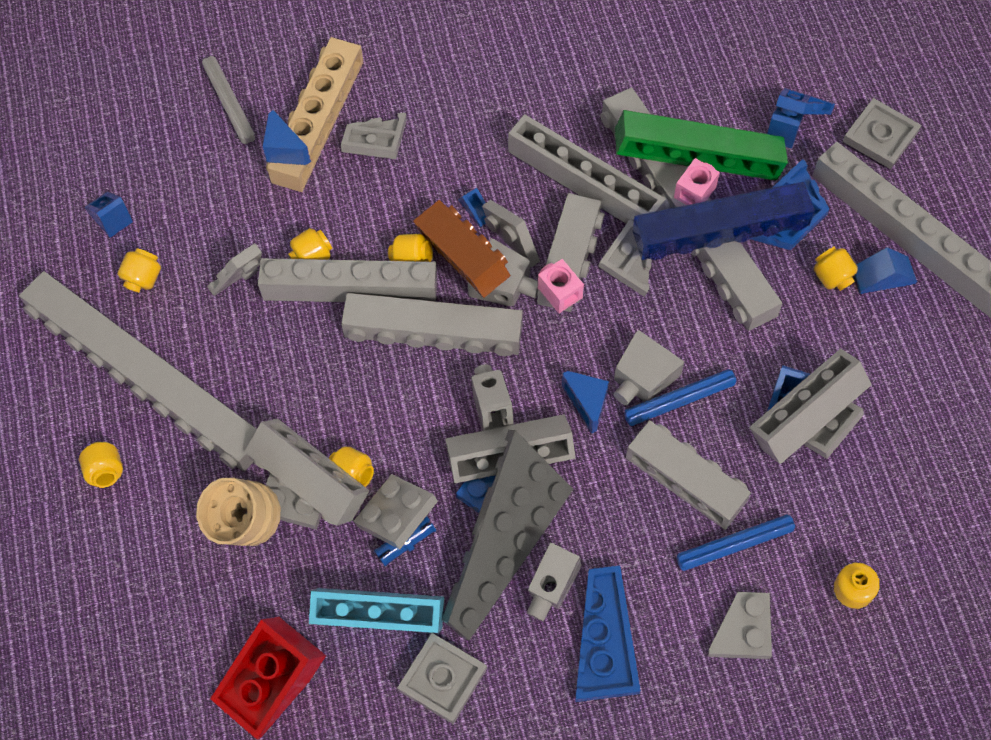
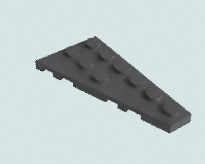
[442,430,573,640]

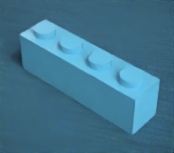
[309,588,444,633]

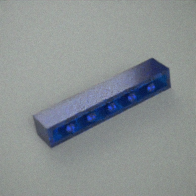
[632,181,815,260]

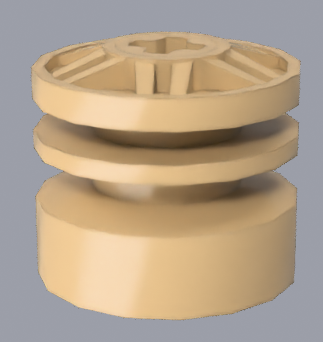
[196,478,281,546]

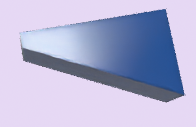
[458,188,486,227]

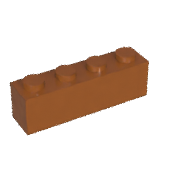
[413,200,511,298]

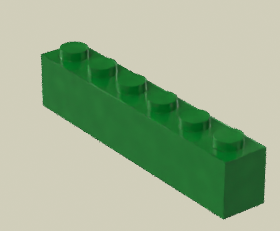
[615,110,788,181]

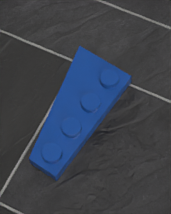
[575,565,641,702]

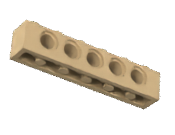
[266,37,363,192]

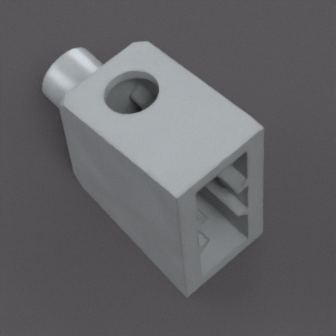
[468,238,538,306]
[613,330,684,405]
[471,364,514,431]
[526,542,582,622]

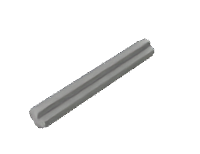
[202,56,255,144]

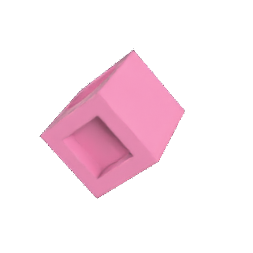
[674,158,720,212]
[538,259,584,313]

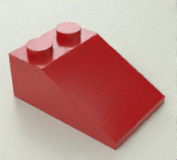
[210,617,326,740]

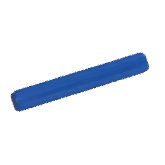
[624,369,736,426]
[676,514,795,571]

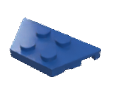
[731,159,829,250]

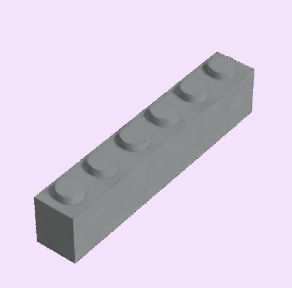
[508,114,666,232]
[258,258,438,302]
[341,293,523,356]

